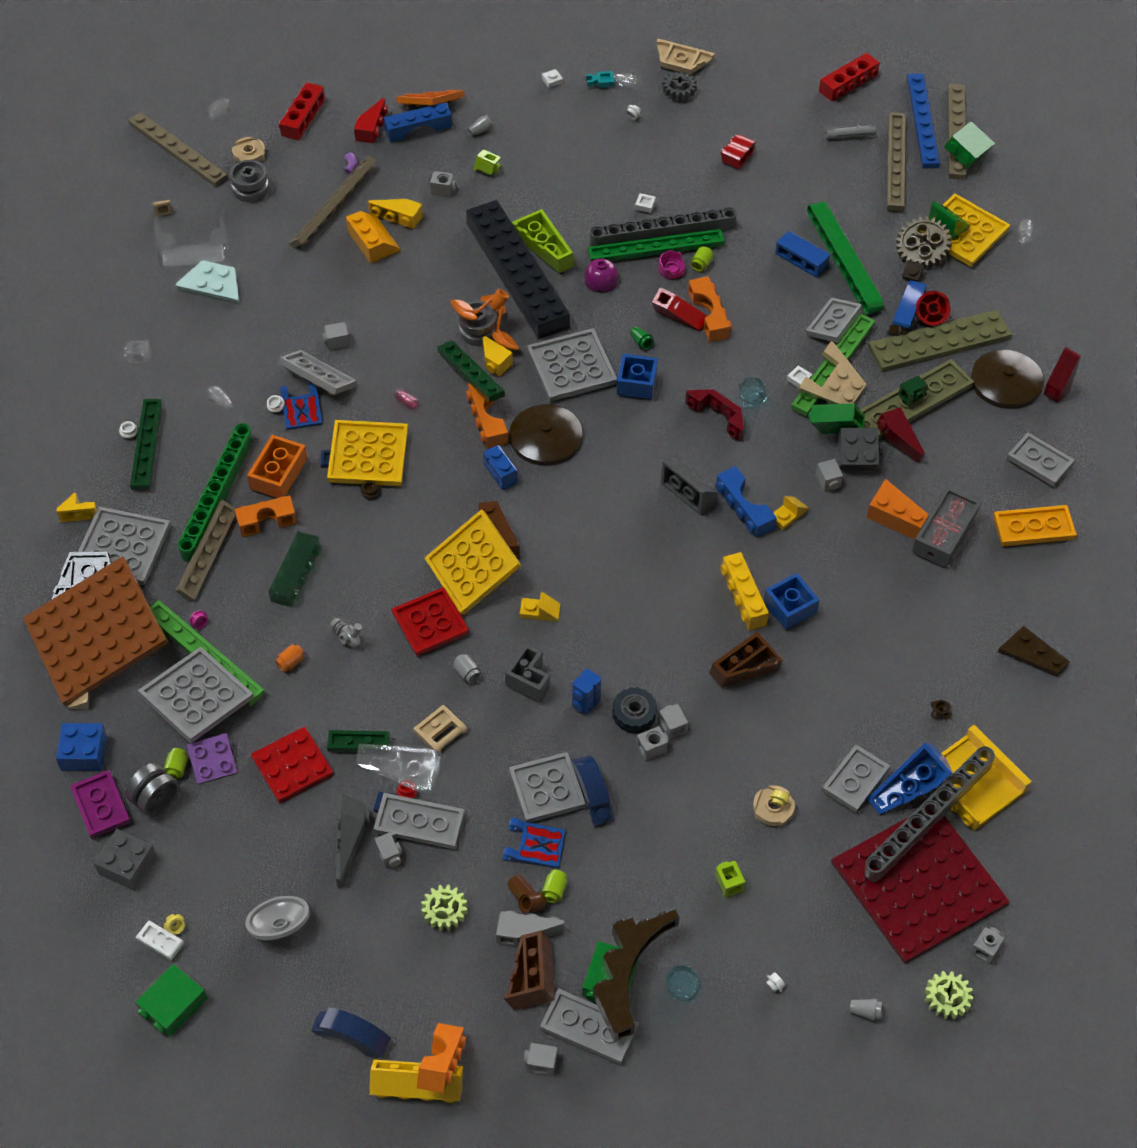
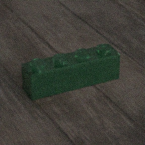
[269,531,322,607]

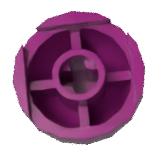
[584,259,618,293]

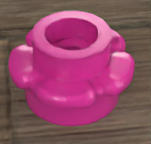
[189,611,208,629]

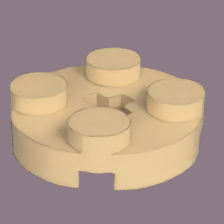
[232,137,266,162]
[753,785,795,827]

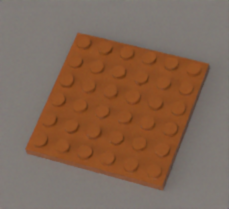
[23,556,168,707]

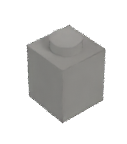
[322,322,350,350]
[816,459,843,491]

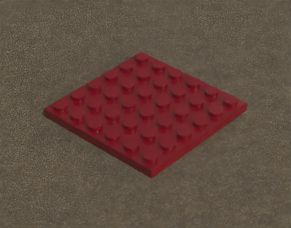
[831,811,1010,964]

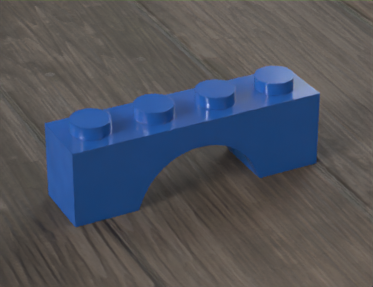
[384,102,451,143]
[715,466,777,538]

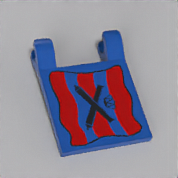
[280,382,323,430]
[503,818,565,869]

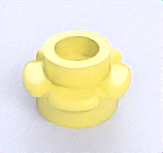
[770,790,790,807]
[164,914,185,935]

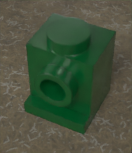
[898,375,929,407]

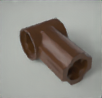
[506,874,546,913]

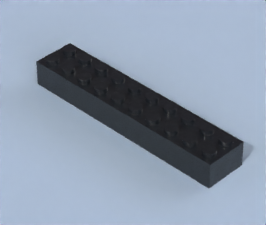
[466,200,570,339]

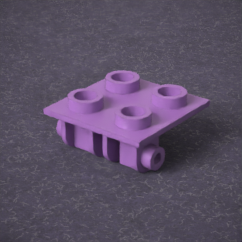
[187,733,237,784]

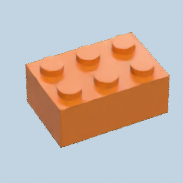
[247,435,308,498]

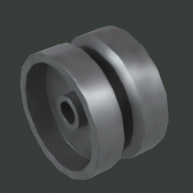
[230,160,269,202]
[458,301,497,346]
[125,763,179,817]

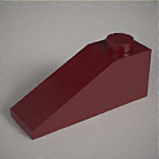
[1043,347,1081,403]
[877,407,925,463]

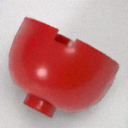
[915,291,951,326]

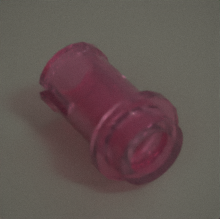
[395,389,418,409]

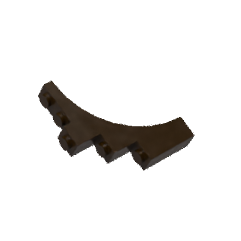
[593,909,679,1042]

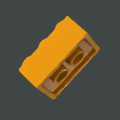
[345,211,401,263]

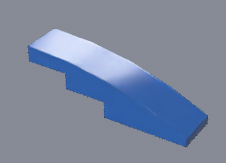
[892,280,927,328]

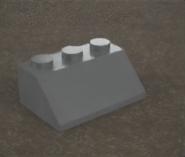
[661,459,717,516]

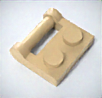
[413,705,468,755]

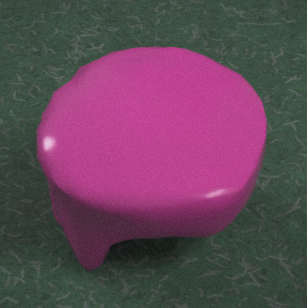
[658,250,686,279]

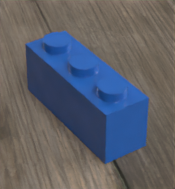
[775,231,830,278]

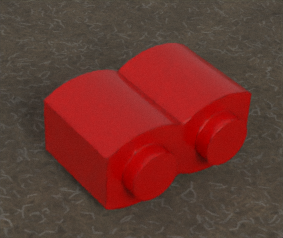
[721,134,756,169]

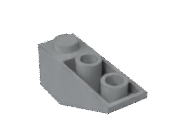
[496,910,564,947]

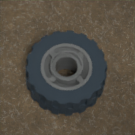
[612,687,657,734]

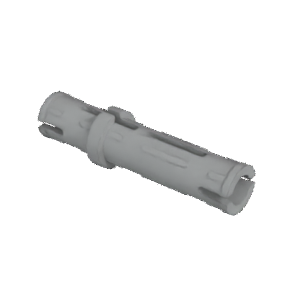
[826,125,876,140]

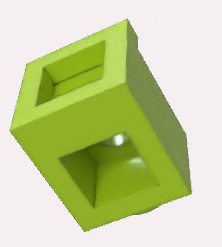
[473,149,501,175]
[715,861,745,898]

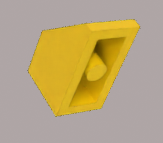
[483,336,513,377]

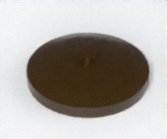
[971,350,1044,409]
[510,404,582,466]

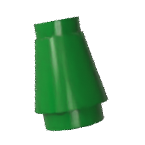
[630,327,654,350]

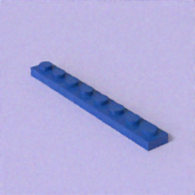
[907,73,940,168]

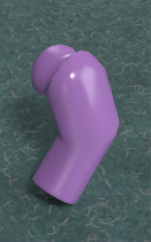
[344,152,358,175]

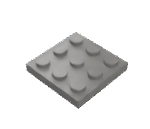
[509,752,586,823]

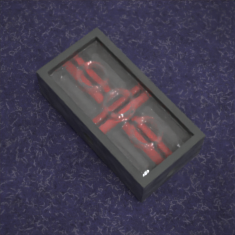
[912,487,981,568]

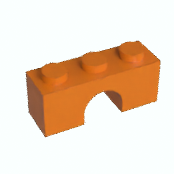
[235,495,297,537]

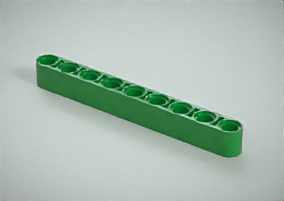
[807,201,884,315]
[178,423,253,562]

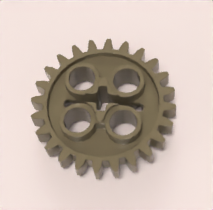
[896,216,952,269]

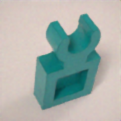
[586,71,614,88]

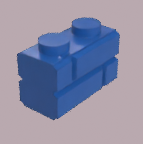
[483,445,518,490]
[572,669,601,714]

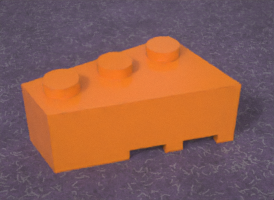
[867,479,929,540]

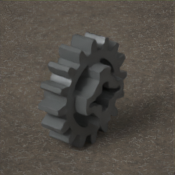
[662,71,697,101]

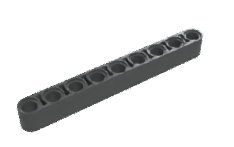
[590,207,737,246]
[864,746,995,881]

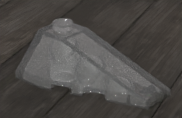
[356,744,443,791]

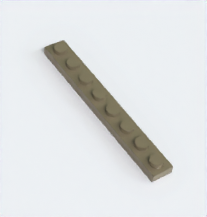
[948,84,966,180]
[128,112,228,187]
[887,113,905,211]
[289,156,376,248]

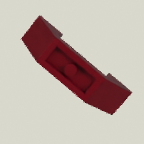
[685,389,744,442]

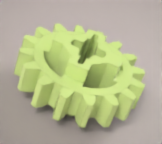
[421,885,468,931]
[924,971,973,1019]

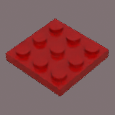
[391,587,469,657]
[251,726,334,804]

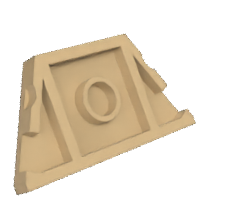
[657,39,715,75]

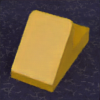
[56,493,97,523]
[774,496,809,530]
[520,592,560,622]

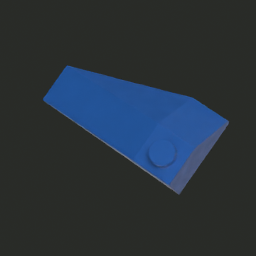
[867,743,953,814]

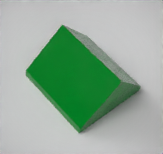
[928,201,971,239]

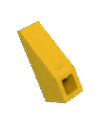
[368,199,423,229]

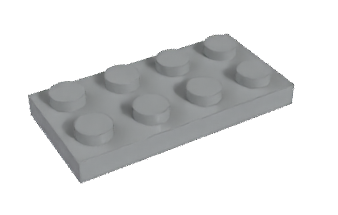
[278,350,357,395]
[373,793,464,849]
[540,989,639,1065]

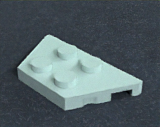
[176,260,240,303]

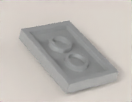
[806,297,863,343]
[1007,432,1075,487]
[822,744,890,813]

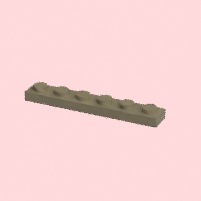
[175,500,236,602]

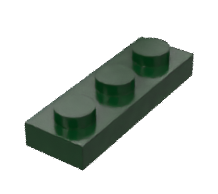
[327,730,390,753]

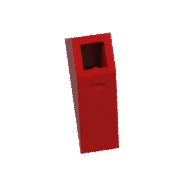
[354,98,388,144]
[652,287,708,331]

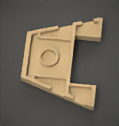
[797,341,866,404]

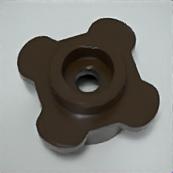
[887,324,907,336]
[931,700,951,720]

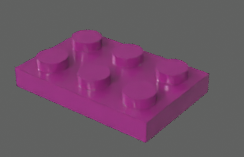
[70,770,131,839]

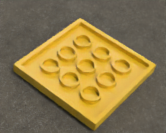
[919,193,1011,267]
[327,420,408,486]
[425,509,522,615]

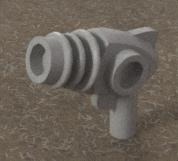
[330,618,362,650]

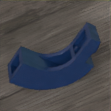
[571,755,614,826]
[311,1007,391,1058]

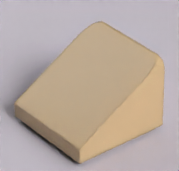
[153,200,172,216]
[68,691,90,710]

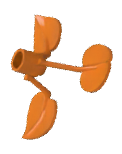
[450,289,520,350]

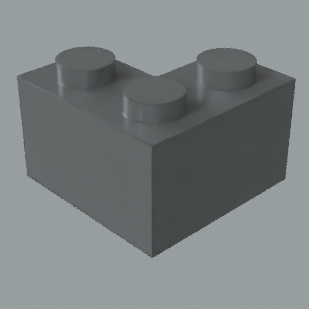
[505,644,550,702]

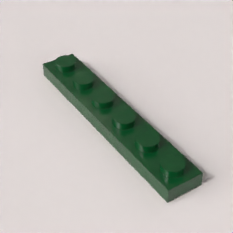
[437,340,505,402]
[130,399,162,490]

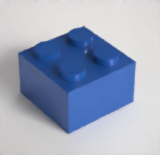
[617,354,658,399]
[764,573,820,630]
[56,723,107,771]

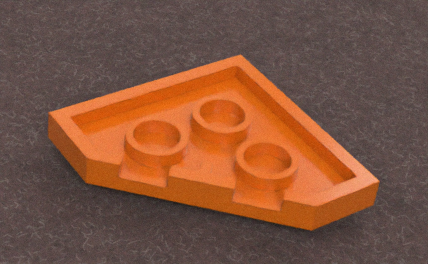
[396,90,465,107]

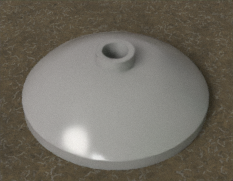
[245,896,310,941]

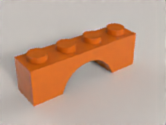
[688,276,732,342]
[466,383,508,449]
[417,1023,467,1093]

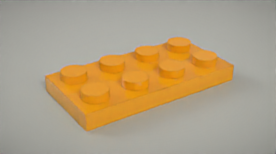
[993,505,1077,546]

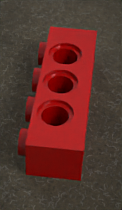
[819,53,880,102]
[279,82,326,141]

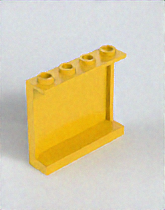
[933,725,1032,831]

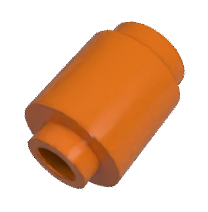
[275,644,305,673]

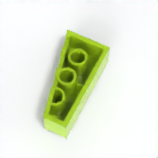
[512,209,575,273]

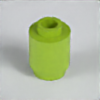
[691,247,714,272]
[164,748,188,780]
[541,870,567,903]

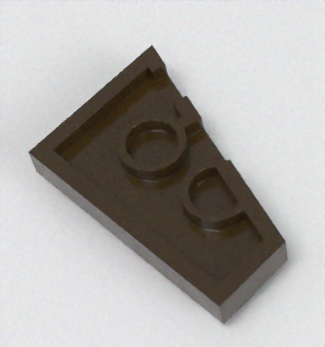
[998,626,1070,677]

